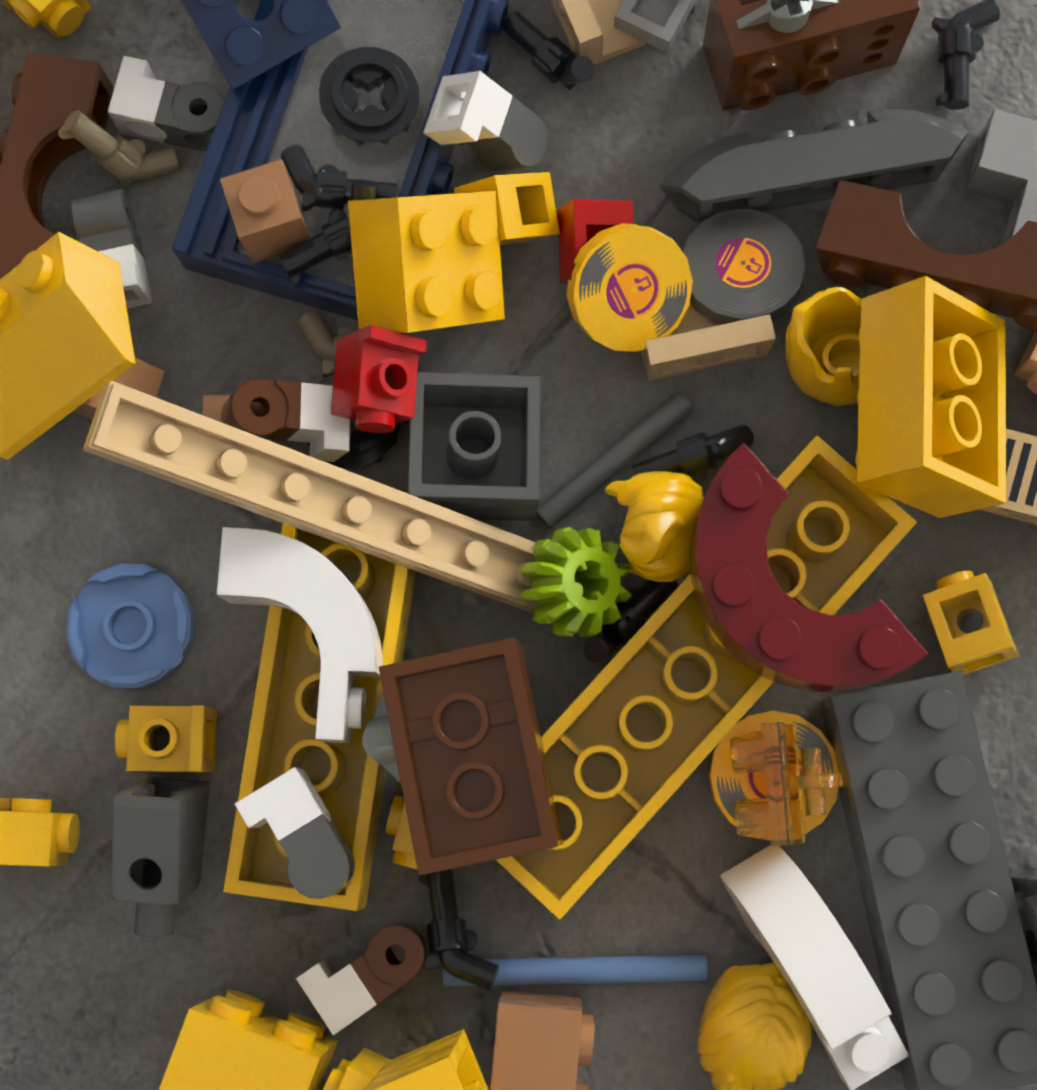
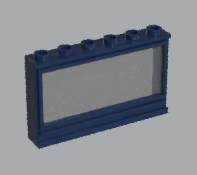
[172,0,509,320]

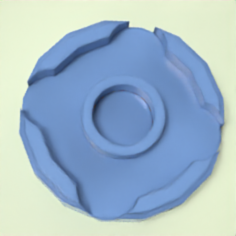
[66,563,196,690]

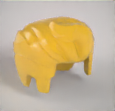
[785,287,861,406]
[605,471,704,582]
[697,962,813,1090]

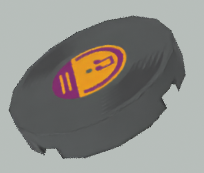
[683,208,806,325]

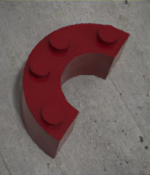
[690,443,929,692]

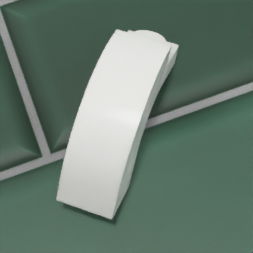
[217,527,383,743]
[719,842,909,1090]

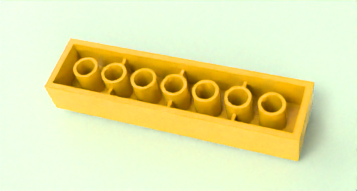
[496,435,917,920]

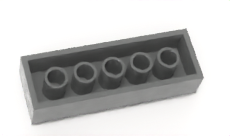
[820,671,1037,1090]

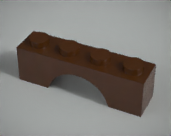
[0,52,114,279]
[815,180,1037,331]

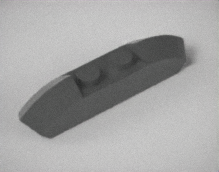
[660,109,970,223]

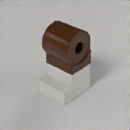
[221,379,350,462]
[296,924,427,1035]

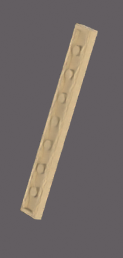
[83,380,538,614]

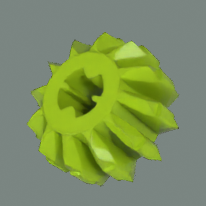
[519,527,633,637]

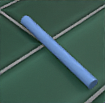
[443,954,708,987]

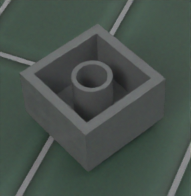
[408,372,541,521]

